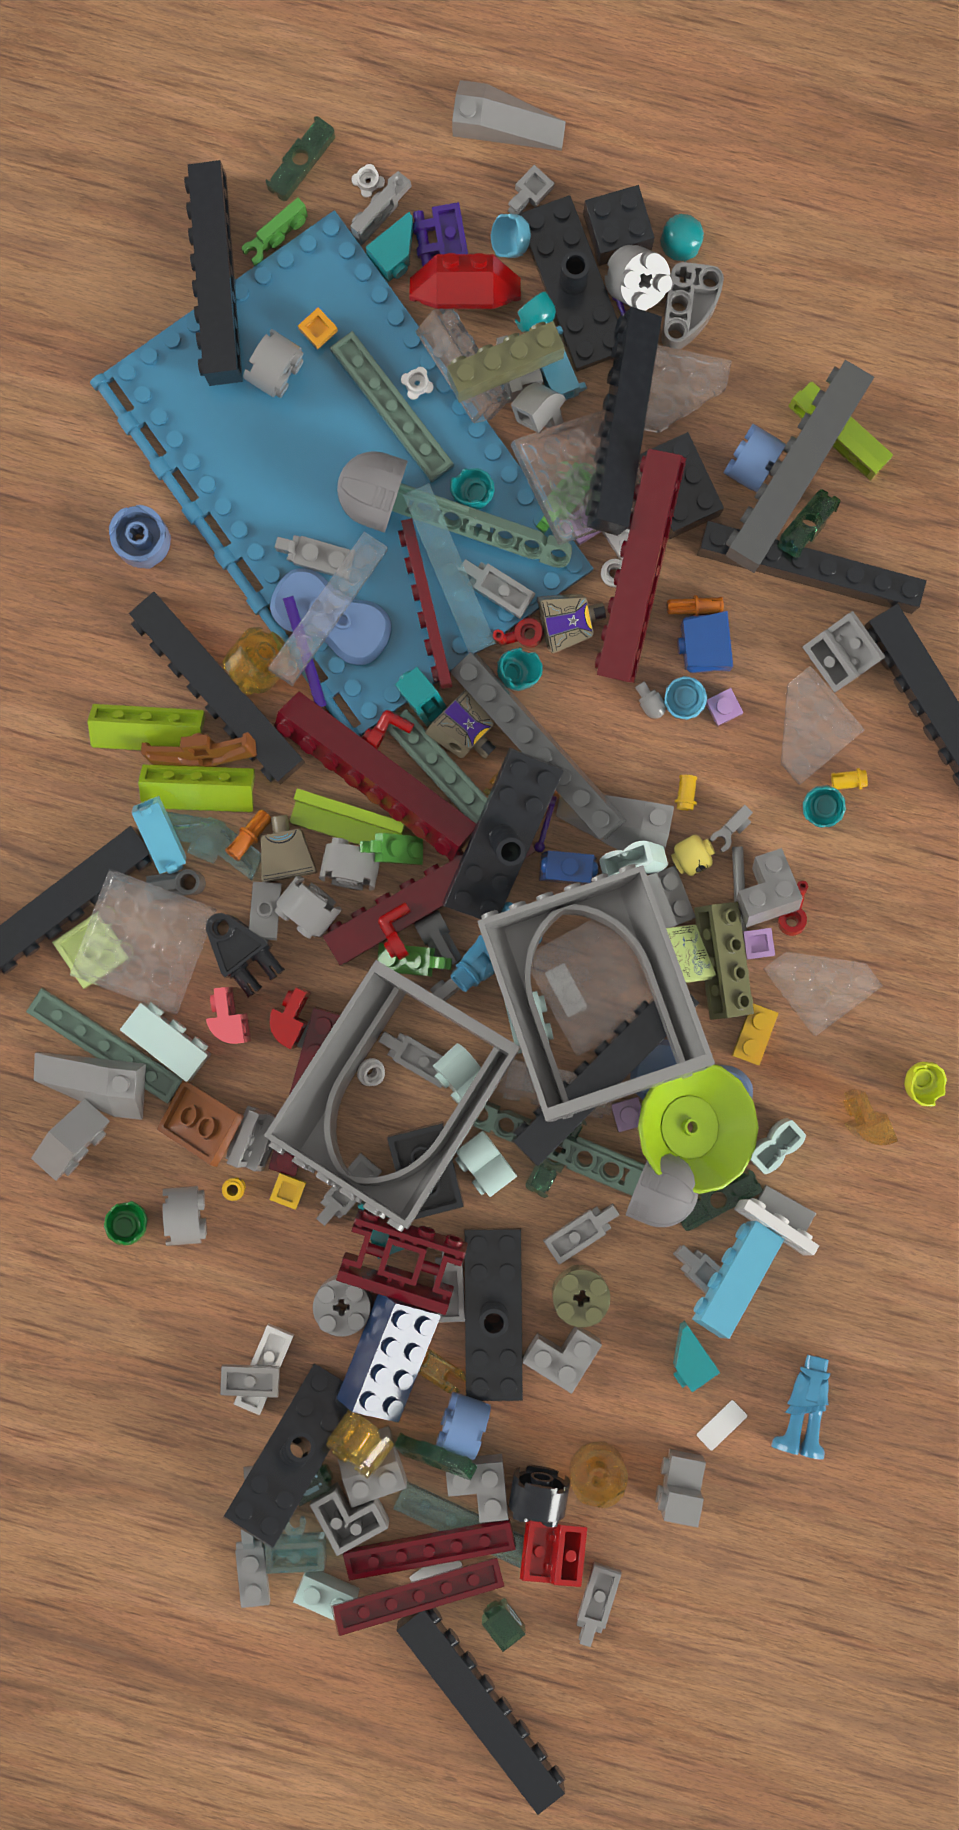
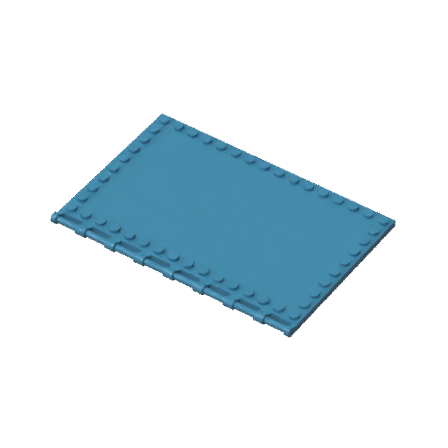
[90,210,594,736]

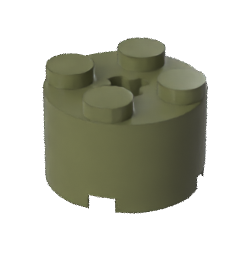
[552,1265,610,1327]

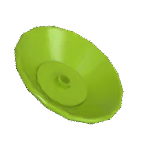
[638,1064,759,1194]

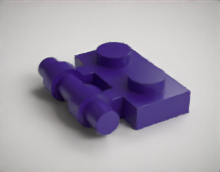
[413,202,468,267]

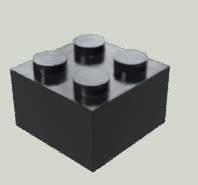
[583,185,655,266]

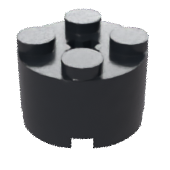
[509,1465,570,1527]

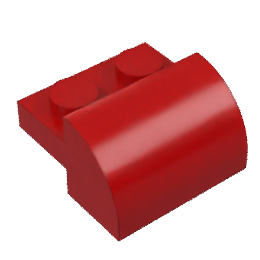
[270,987,311,1049]
[519,1520,588,1587]

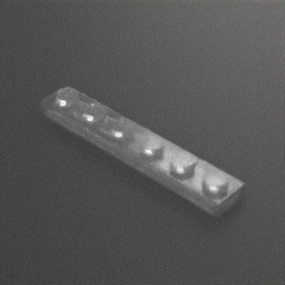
[268,532,388,686]

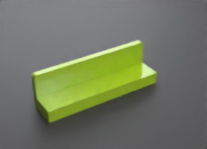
[788,382,893,481]
[88,704,205,750]
[138,764,255,812]
[290,788,406,845]

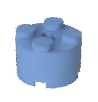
[723,424,786,493]
[109,505,171,569]
[435,1392,491,1460]

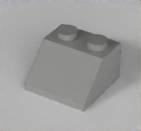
[335,1426,408,1507]

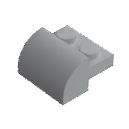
[803,611,885,693]
[647,865,695,928]
[226,1106,276,1172]

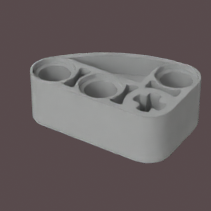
[661,262,724,351]

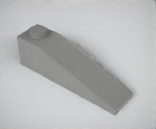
[452,80,566,151]
[556,795,674,851]
[34,1052,146,1120]

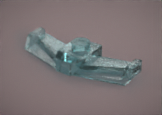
[166,811,261,881]

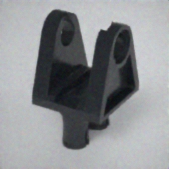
[206,913,285,998]

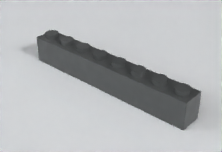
[725,360,874,573]
[450,652,627,840]

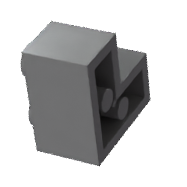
[736,848,803,927]
[31,1099,110,1181]
[522,1326,602,1394]
[655,1449,706,1528]
[445,1454,508,1523]
[310,1482,390,1556]

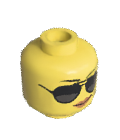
[671,834,715,876]

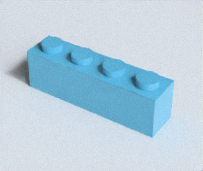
[692,1221,785,1339]

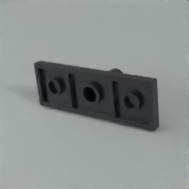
[518,195,618,372]
[442,748,564,919]
[464,1228,523,1401]
[223,1363,352,1549]

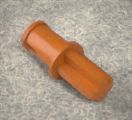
[666,595,724,616]
[225,810,271,861]

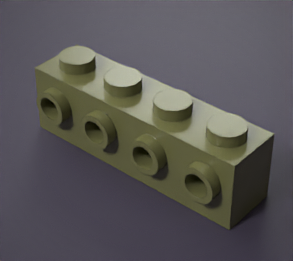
[447,321,565,403]
[694,902,754,1020]

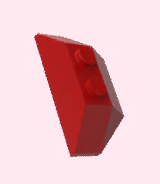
[409,253,521,309]

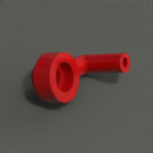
[493,618,544,648]
[362,710,415,750]
[778,881,808,936]
[378,902,411,961]

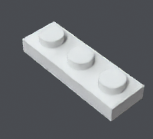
[734,1198,819,1256]
[234,1323,294,1415]

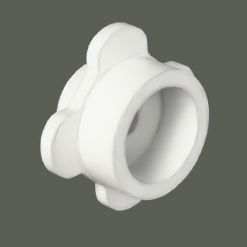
[352,164,385,198]
[401,367,433,400]

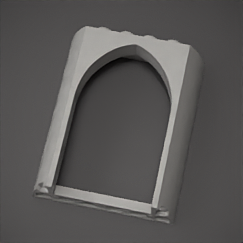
[477,864,715,1122]
[264,960,521,1232]

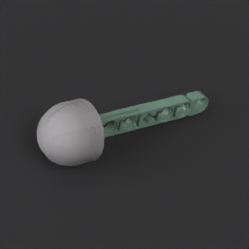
[337,451,572,568]
[473,1101,698,1227]

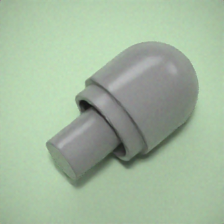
[635,681,666,719]

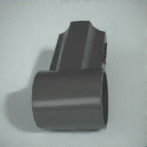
[146,869,206,901]
[414,910,462,970]

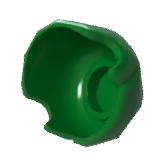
[104,1201,148,1246]

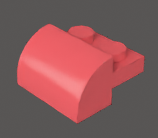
[206,987,251,1044]

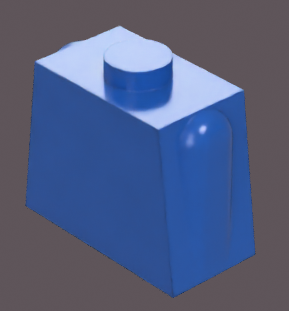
[677,611,733,673]
[539,850,598,885]

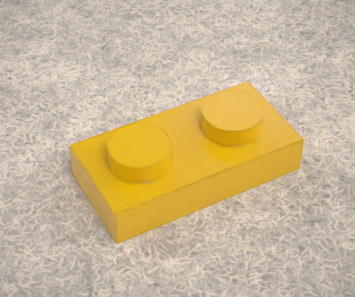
[731,1003,779,1066]

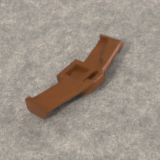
[141,732,257,767]

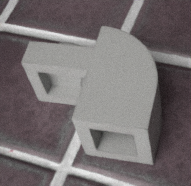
[511,383,566,434]

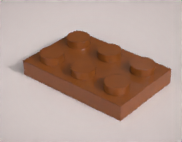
[157,1080,244,1167]

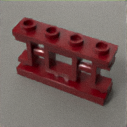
[336,1209,468,1315]

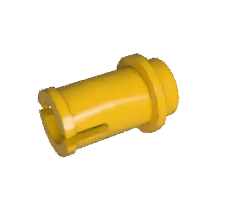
[831,768,868,790]
[674,775,698,811]
[222,1177,246,1201]

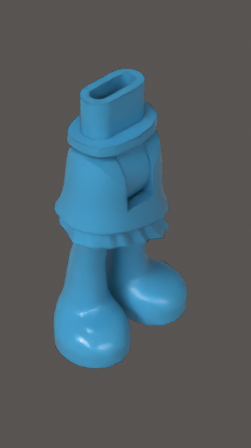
[450,902,542,992]
[771,1354,830,1459]

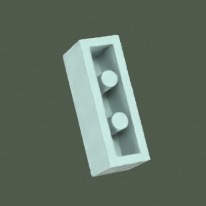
[120,1002,211,1082]

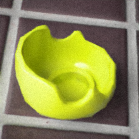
[904,1062,947,1107]

